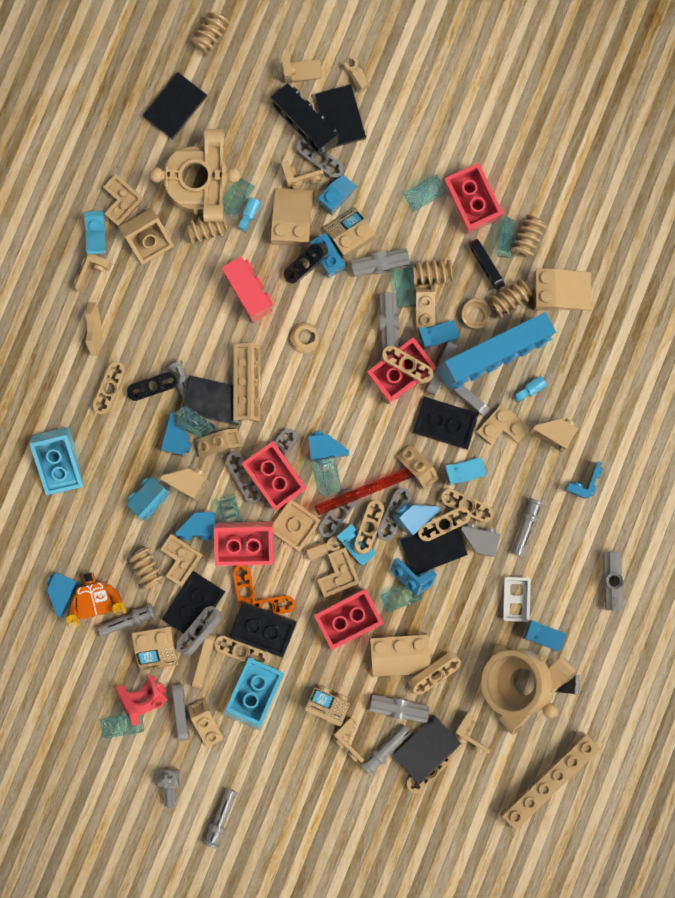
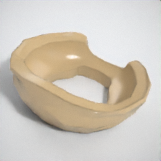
[462,298,492,329]
[290,322,319,354]

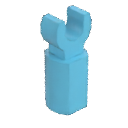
[238,197,261,232]
[514,376,547,403]

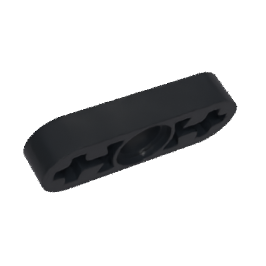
[469,239,505,290]
[284,242,328,283]
[127,371,180,401]

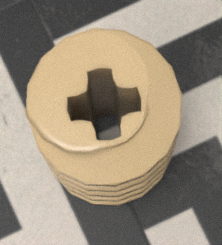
[191,12,230,55]
[510,214,546,257]
[187,217,229,244]
[413,260,452,285]
[490,279,533,319]
[129,547,163,591]

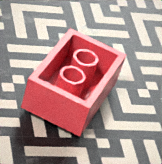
[443,163,503,234]
[222,256,273,323]
[367,337,436,404]
[241,441,307,511]
[214,522,274,566]
[314,589,384,650]

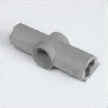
[351,248,410,277]
[379,292,399,352]
[603,552,623,611]
[370,695,430,723]

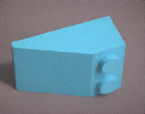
[29,427,83,495]
[223,658,284,730]

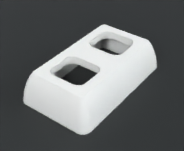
[503,577,531,622]

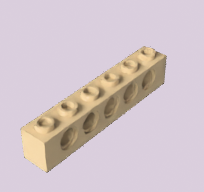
[500,733,600,831]

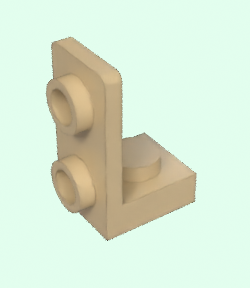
[282,57,322,83]
[281,160,324,189]
[74,254,113,292]
[415,283,435,328]
[195,428,242,458]
[396,445,439,490]
[187,698,223,747]
[454,712,491,754]
[334,717,365,762]

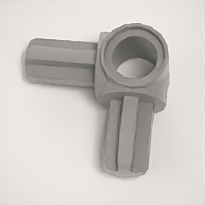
[158,769,179,808]

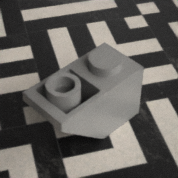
[460,523,500,557]

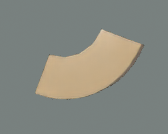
[84,302,102,356]

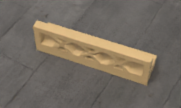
[233,343,260,422]

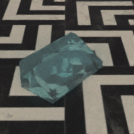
[404,174,446,211]
[497,216,516,258]
[311,455,342,497]

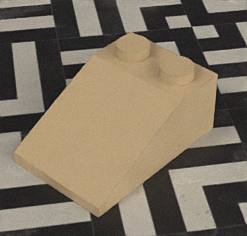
[271,188,313,247]
[534,269,591,311]

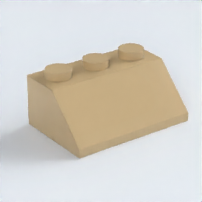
[160,468,210,502]
[370,634,430,677]

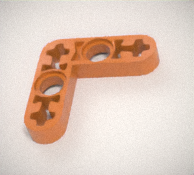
[233,565,295,614]

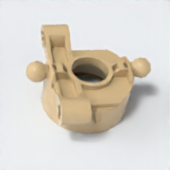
[149,129,241,222]
[481,644,577,735]

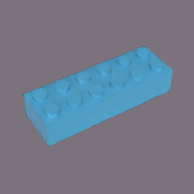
[437,312,556,390]

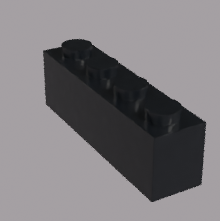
[270,83,338,156]

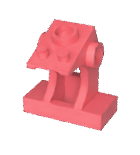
[116,674,168,727]

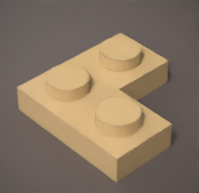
[103,174,144,227]
[476,404,531,445]
[160,534,203,587]
[317,547,360,598]

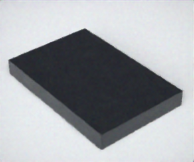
[143,72,208,140]
[315,84,366,149]
[182,375,239,426]
[413,396,479,450]
[400,519,468,575]
[162,571,226,640]
[229,601,297,658]
[393,715,462,785]

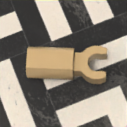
[344,57,370,92]
[306,537,340,561]

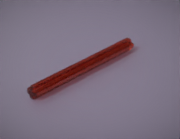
[314,468,414,515]

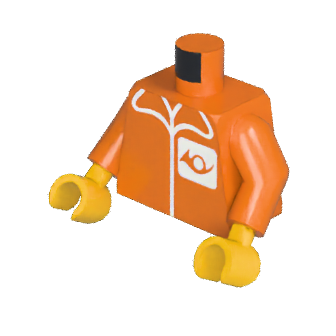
[66,573,126,628]

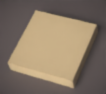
[273,499,322,552]

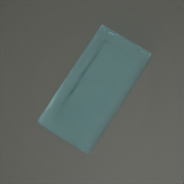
[392,267,416,308]

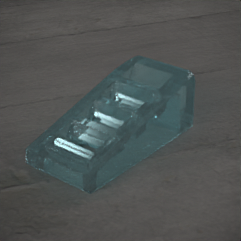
[223,178,255,219]
[173,406,215,438]
[216,494,243,522]
[380,585,423,613]
[100,714,144,739]

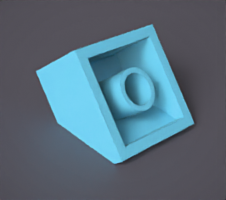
[127,476,171,521]

